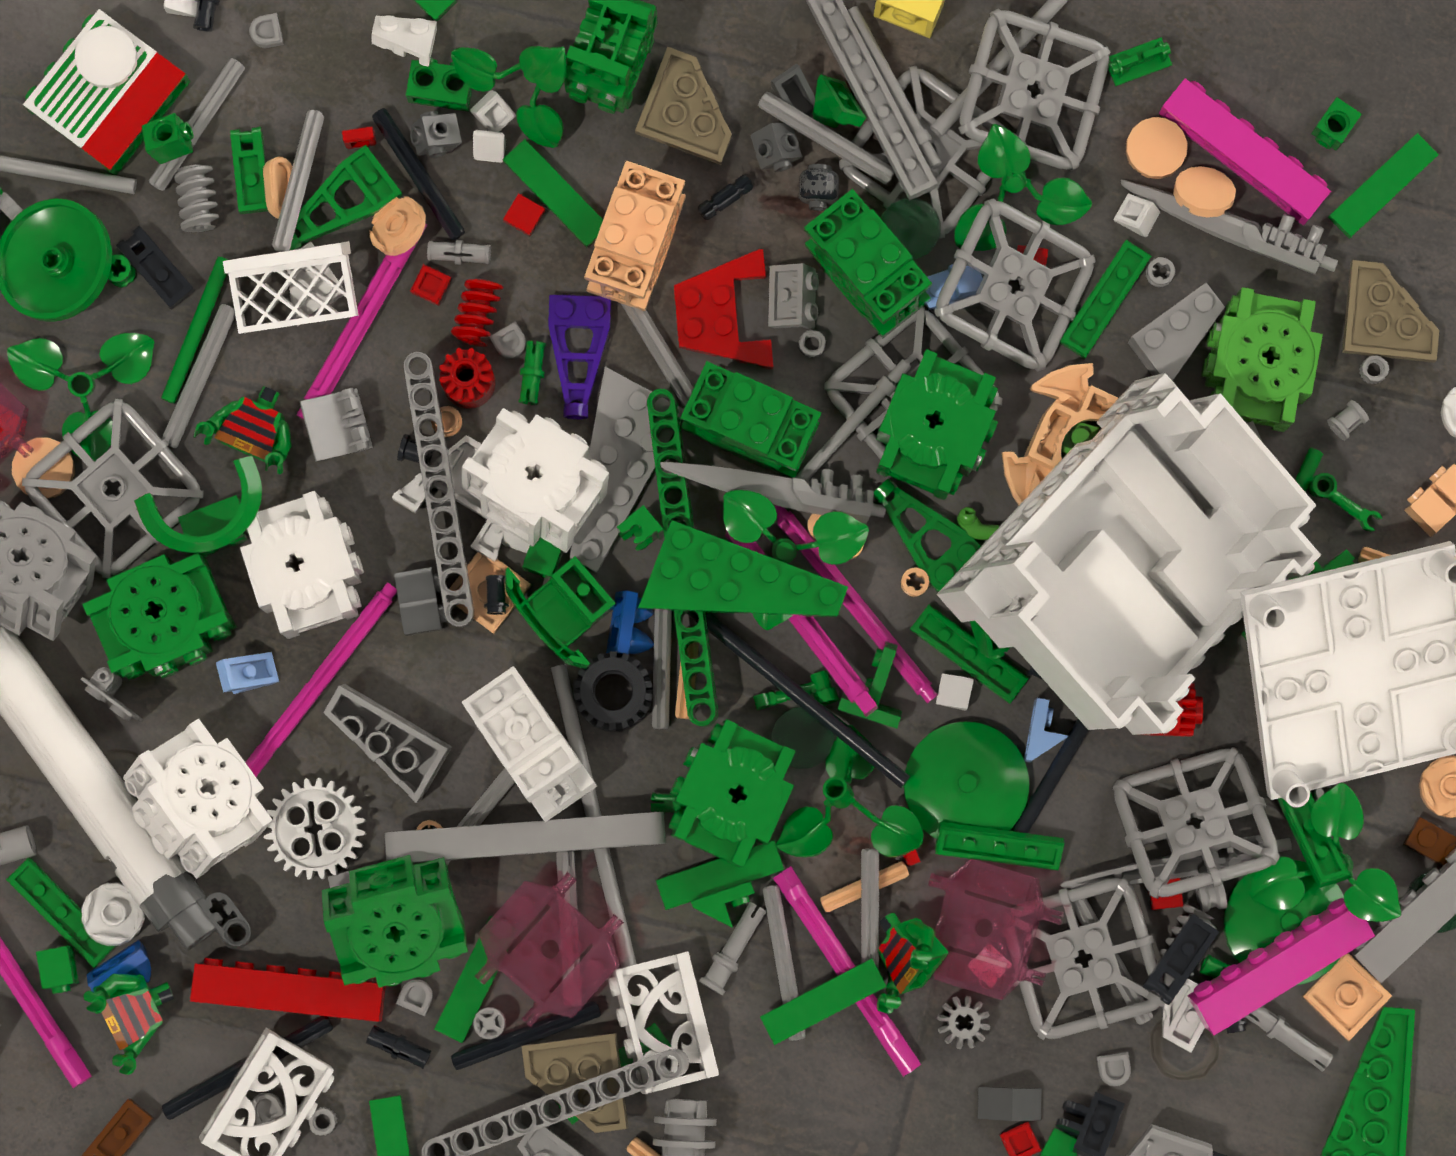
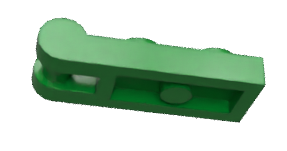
[230,127,268,214]

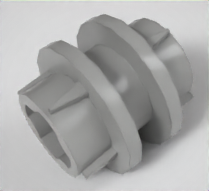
[653,1099,717,1156]

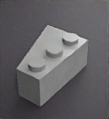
[1128,283,1225,381]

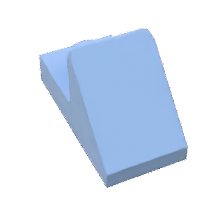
[926,264,983,311]
[216,652,279,694]
[1024,698,1068,762]

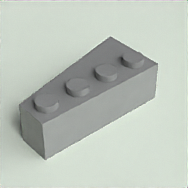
[323,684,452,803]

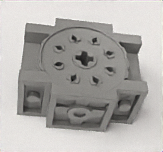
[0,501,97,641]

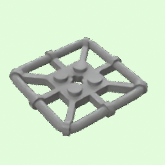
[958,9,1111,171]
[839,66,1007,239]
[934,199,1096,372]
[824,307,1003,482]
[22,399,204,578]
[1113,747,1280,899]
[1002,877,1165,1040]

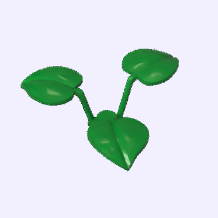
[451,46,567,148]
[954,124,1092,251]
[7,333,155,462]
[723,490,869,630]
[776,724,923,858]
[1250,783,1402,922]

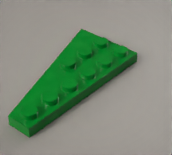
[638,520,848,617]
[1320,1007,1415,1156]

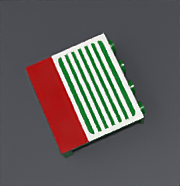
[23,9,191,176]

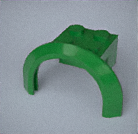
[134,456,262,557]
[505,556,616,669]

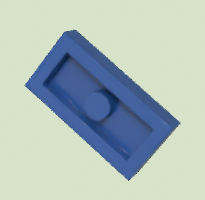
[606,591,654,654]
[86,939,151,991]

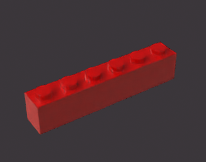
[190,958,386,1022]

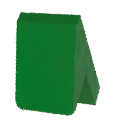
[813,74,866,128]
[691,881,755,928]

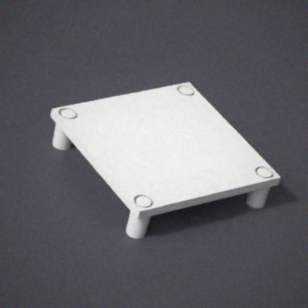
[1240,541,1456,807]

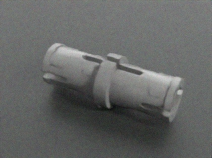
[427,240,491,265]

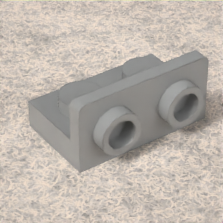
[768,263,819,329]

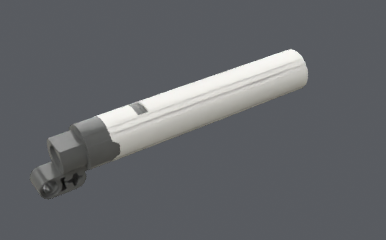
[0,626,251,951]

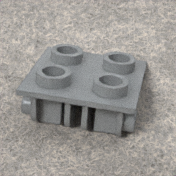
[300,388,373,461]
[81,667,143,722]

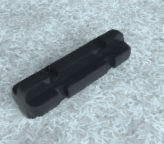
[698,175,753,220]

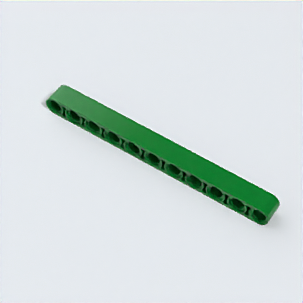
[647,389,718,728]

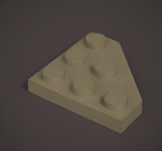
[635,47,732,165]
[1342,260,1439,363]
[522,1033,628,1133]

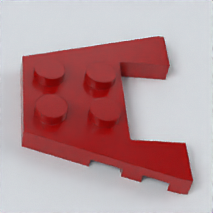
[674,249,774,369]

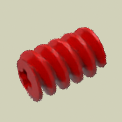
[451,279,504,347]

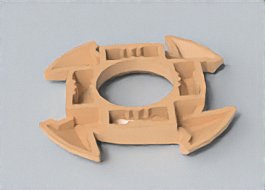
[1002,363,1118,505]

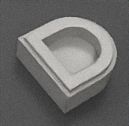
[249,13,284,48]
[489,321,526,359]
[396,980,433,1016]
[1096,1052,1131,1086]
[251,1092,285,1125]

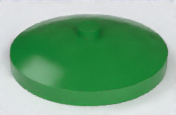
[0,199,112,322]
[904,722,1029,839]
[1223,860,1344,985]

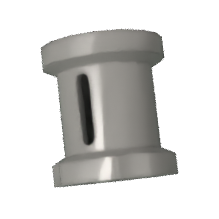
[1327,400,1369,441]

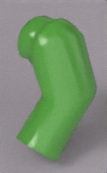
[957,507,999,540]

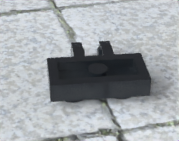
[1055,1092,1125,1156]

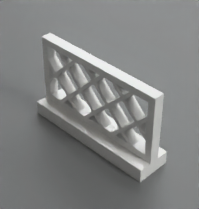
[223,241,359,334]

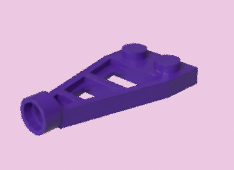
[548,295,611,420]

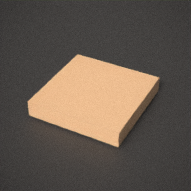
[449,552,531,634]
[1302,953,1392,1041]

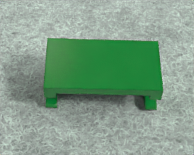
[617,505,664,551]

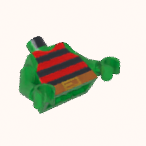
[193,386,292,474]
[877,913,949,1014]
[83,973,175,1075]

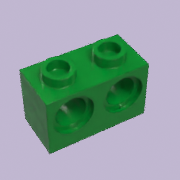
[406,58,472,112]

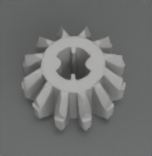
[937,996,990,1049]

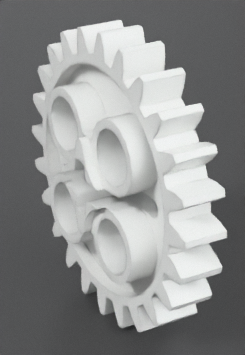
[264,778,366,880]

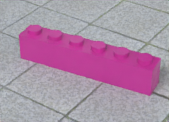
[1159,78,1331,226]
[1187,898,1375,1036]

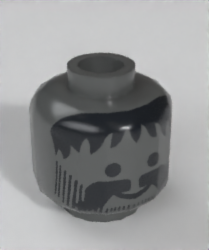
[798,164,839,211]

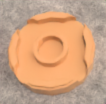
[1126,117,1187,179]
[1173,166,1236,218]
[369,196,426,256]
[12,438,75,499]
[1419,755,1456,818]

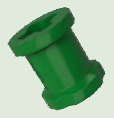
[108,254,136,288]

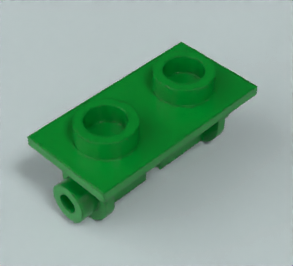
[1108,37,1172,87]

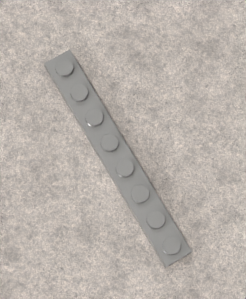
[806,0,938,201]

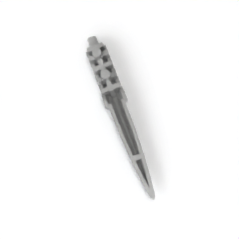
[1121,179,1338,275]
[660,462,886,523]
[1060,834,1292,888]

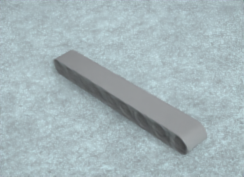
[404,352,474,627]
[384,812,666,863]
[421,1048,689,1156]

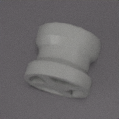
[1195,882,1227,912]
[473,1007,506,1039]

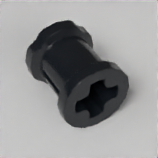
[397,434,434,466]

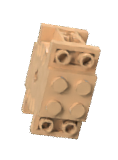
[584,161,686,311]

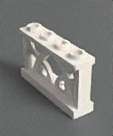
[608,952,719,1094]
[199,1028,334,1156]

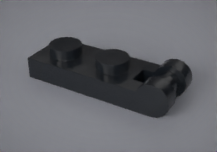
[116,226,195,310]
[1142,914,1219,1005]

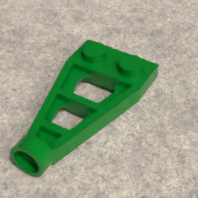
[290,145,403,250]
[873,477,981,592]

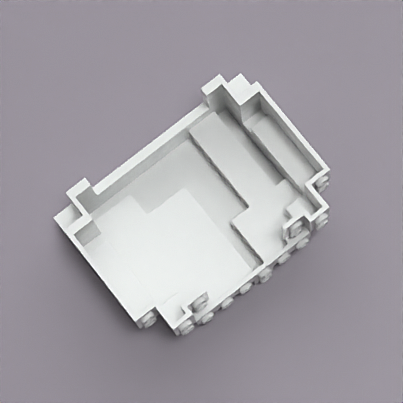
[937,373,1321,735]

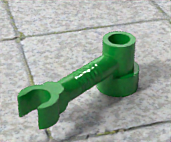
[1308,473,1383,532]
[754,670,839,711]

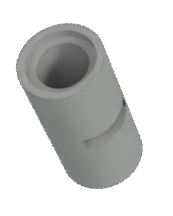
[0,825,37,866]

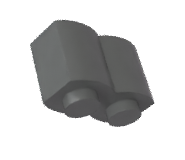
[394,567,447,636]

